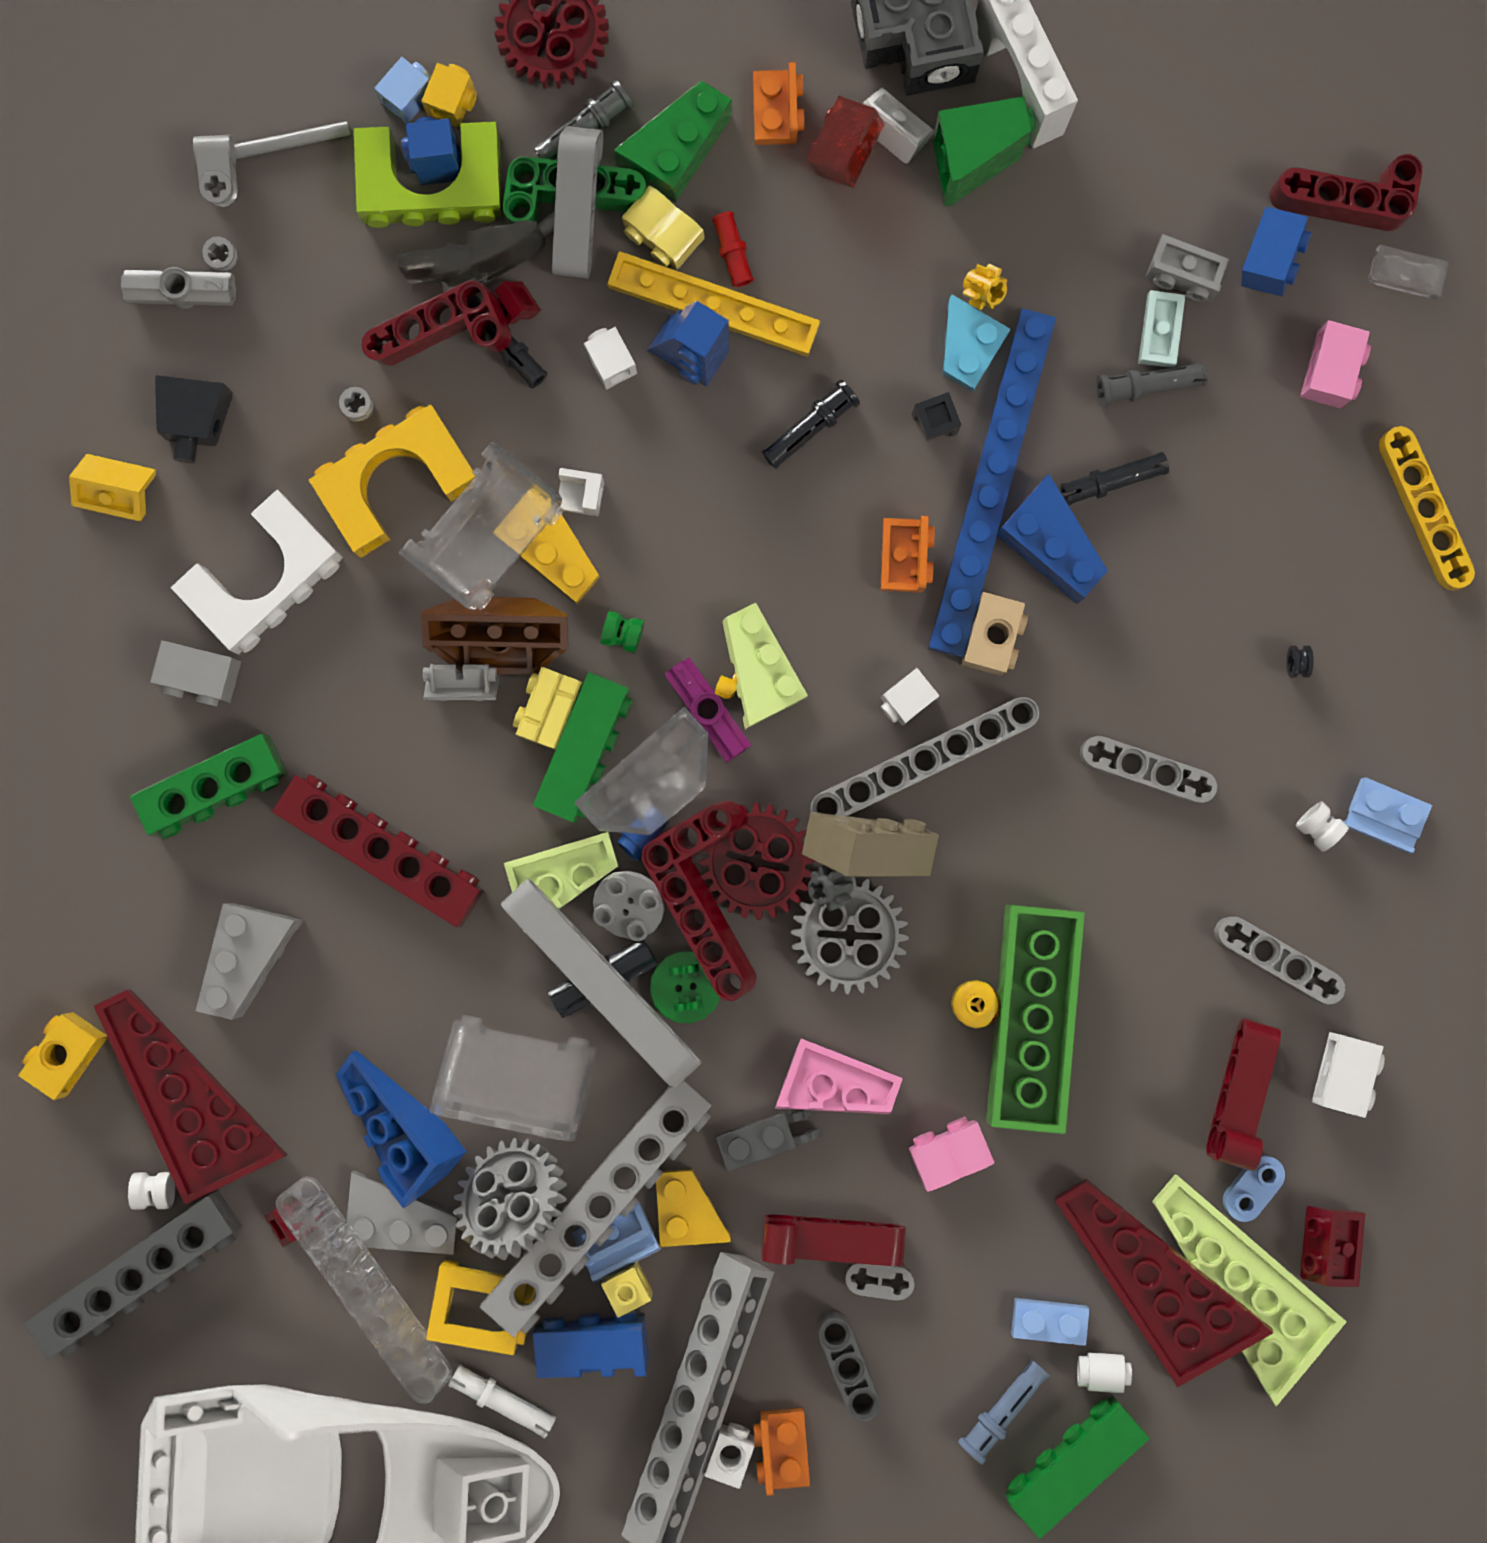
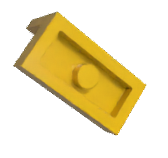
[69,454,156,522]

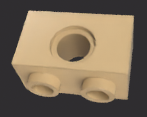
[961,592,1028,677]

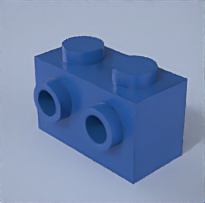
[401,117,462,185]
[1241,207,1312,297]

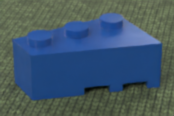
[647,301,729,387]
[997,473,1108,604]
[533,1310,649,1378]

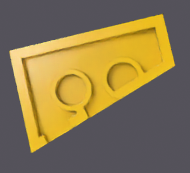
[494,480,600,604]

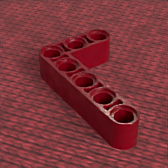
[642,801,756,1001]

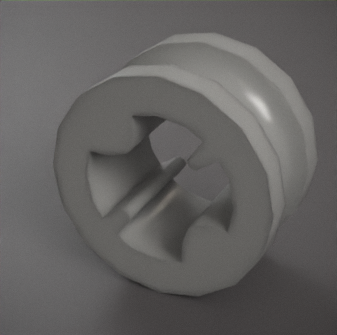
[202,236,238,272]
[339,387,374,422]

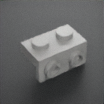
[1145,234,1229,302]

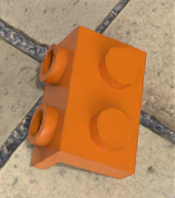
[880,516,935,593]

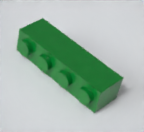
[533,672,633,823]
[1005,1395,1150,1539]

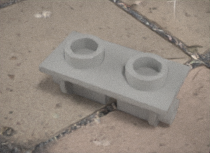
[423,664,499,701]

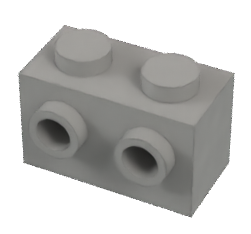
[150,640,241,707]

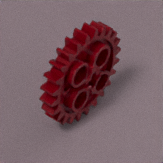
[494,0,609,89]
[699,802,816,920]

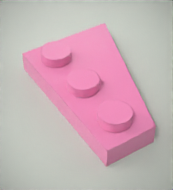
[775,1038,903,1114]

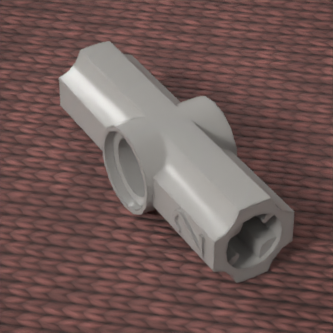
[121,267,236,309]

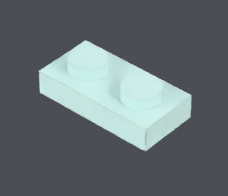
[1138,290,1185,368]

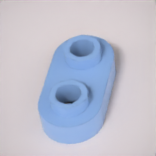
[1223,1154,1285,1222]

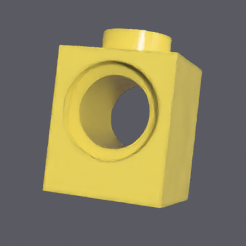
[601,1262,653,1318]

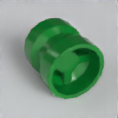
[600,610,645,654]

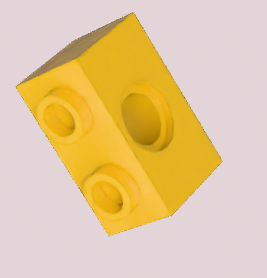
[18,1012,108,1100]

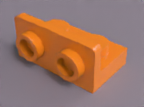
[753,62,804,145]
[753,1408,810,1496]

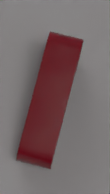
[1270,154,1423,231]
[361,280,512,366]
[1206,1019,1281,1171]
[761,1214,906,1266]

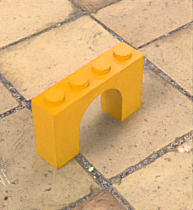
[308,404,481,558]

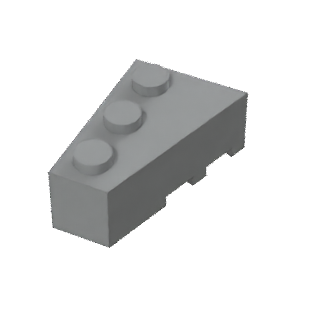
[196,903,304,1020]

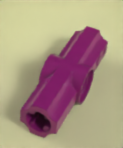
[664,657,752,763]

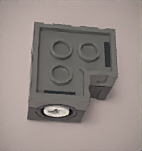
[851,0,983,96]

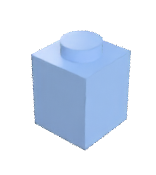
[374,57,431,123]

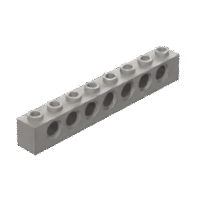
[480,1081,712,1337]
[621,1252,774,1543]

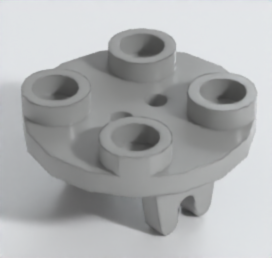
[593,871,665,941]

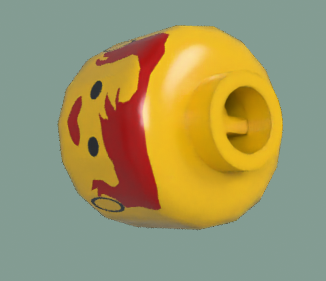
[951,980,1000,1028]

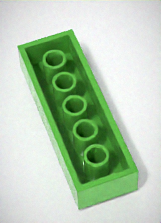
[986,905,1085,1134]

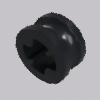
[1286,646,1314,678]

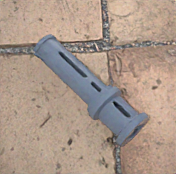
[958,1359,1050,1465]

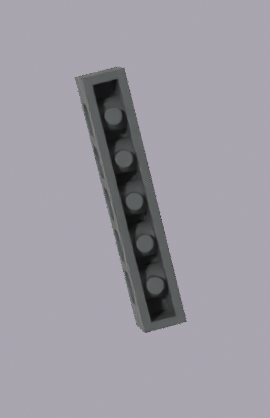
[23,1190,242,1360]

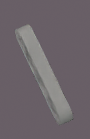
[1079,736,1217,804]
[1214,916,1346,1004]

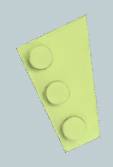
[722,603,808,730]
[504,832,619,933]

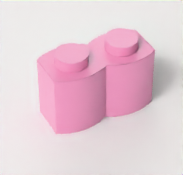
[908,1117,995,1192]

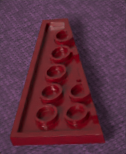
[94,989,288,1205]
[1055,1179,1273,1387]

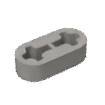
[845,1263,915,1300]

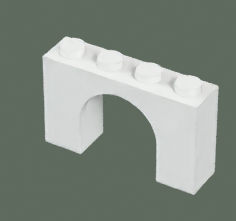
[975,0,1078,149]
[171,490,343,655]

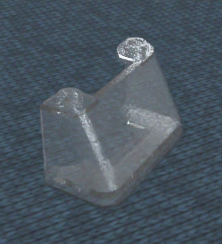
[399,440,563,611]
[430,1015,597,1141]

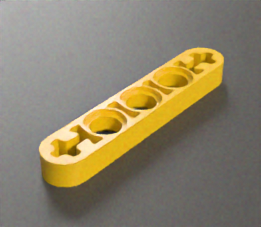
[1379,426,1475,591]

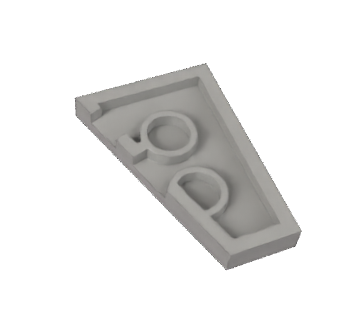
[344,1170,459,1255]

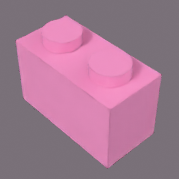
[1300,320,1371,409]

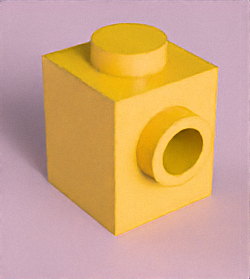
[421,63,477,128]

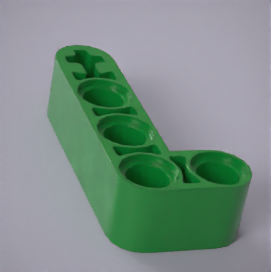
[503,156,646,235]

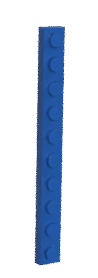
[928,308,1056,658]

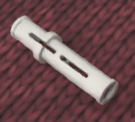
[448,1364,556,1439]

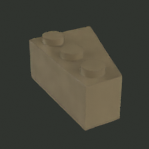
[802,812,939,877]

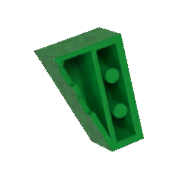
[614,80,732,203]

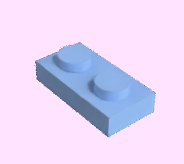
[1011,1298,1089,1346]

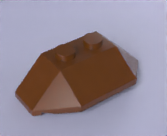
[421,596,569,675]

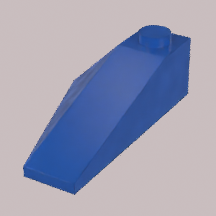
[336,1050,467,1208]

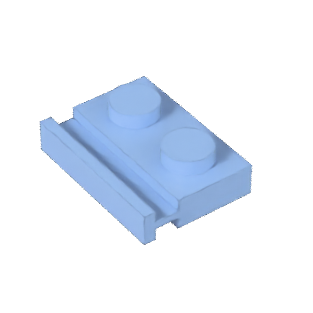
[1344,777,1432,854]
[571,1201,661,1283]

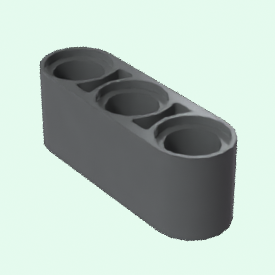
[817,1310,880,1422]

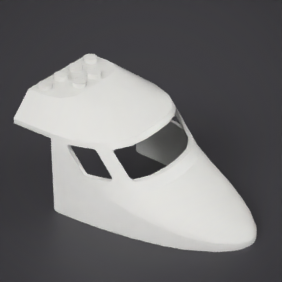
[135,1385,560,1543]

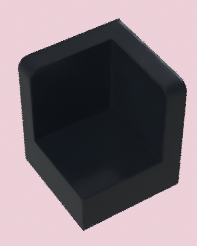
[912,392,962,441]

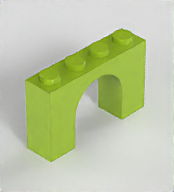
[354,122,504,228]

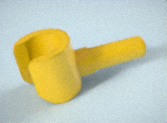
[715,673,738,699]

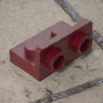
[1300,1206,1366,1287]

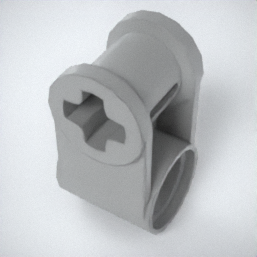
[193,134,238,207]

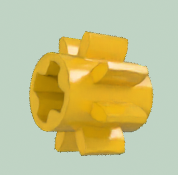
[963,264,1007,310]

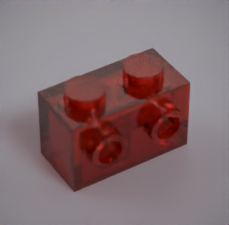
[807,96,885,188]

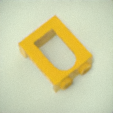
[426,1259,535,1356]

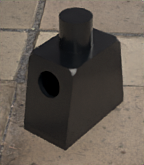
[155,375,233,463]

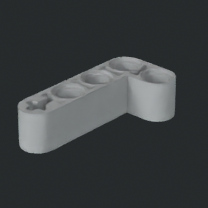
[552,126,603,279]

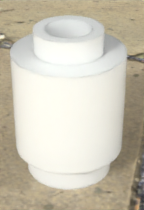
[1077,1352,1132,1393]

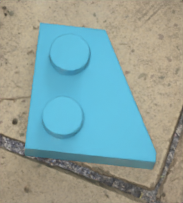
[942,295,1010,392]

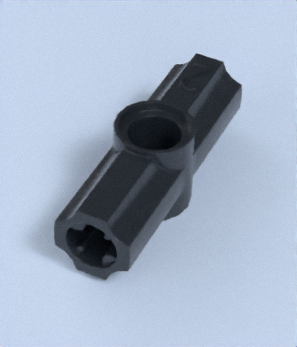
[547,939,658,1018]

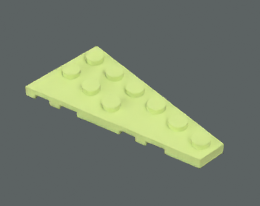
[1152,1174,1347,1407]

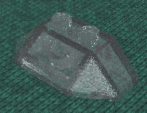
[574,707,708,835]

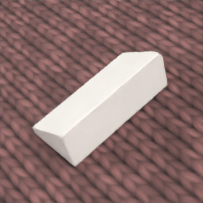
[855,88,934,164]

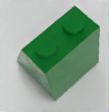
[932,96,1035,207]

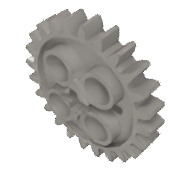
[791,877,909,994]
[453,1138,567,1260]

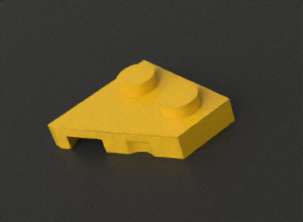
[656,1169,730,1247]

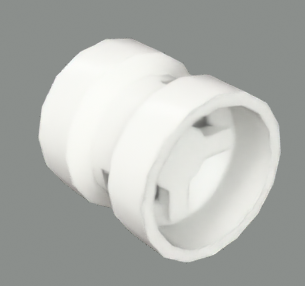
[1296,801,1349,852]
[128,1172,176,1210]

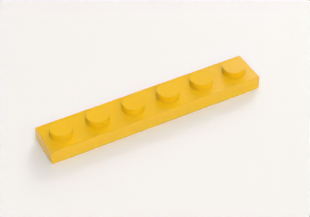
[607,251,820,357]

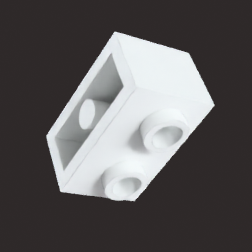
[1312,1032,1385,1118]

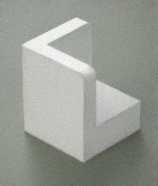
[557,468,604,517]

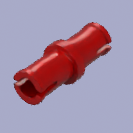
[712,211,754,288]

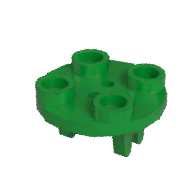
[650,951,720,1024]

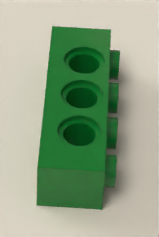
[129,733,288,840]

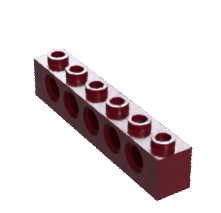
[272,774,485,928]

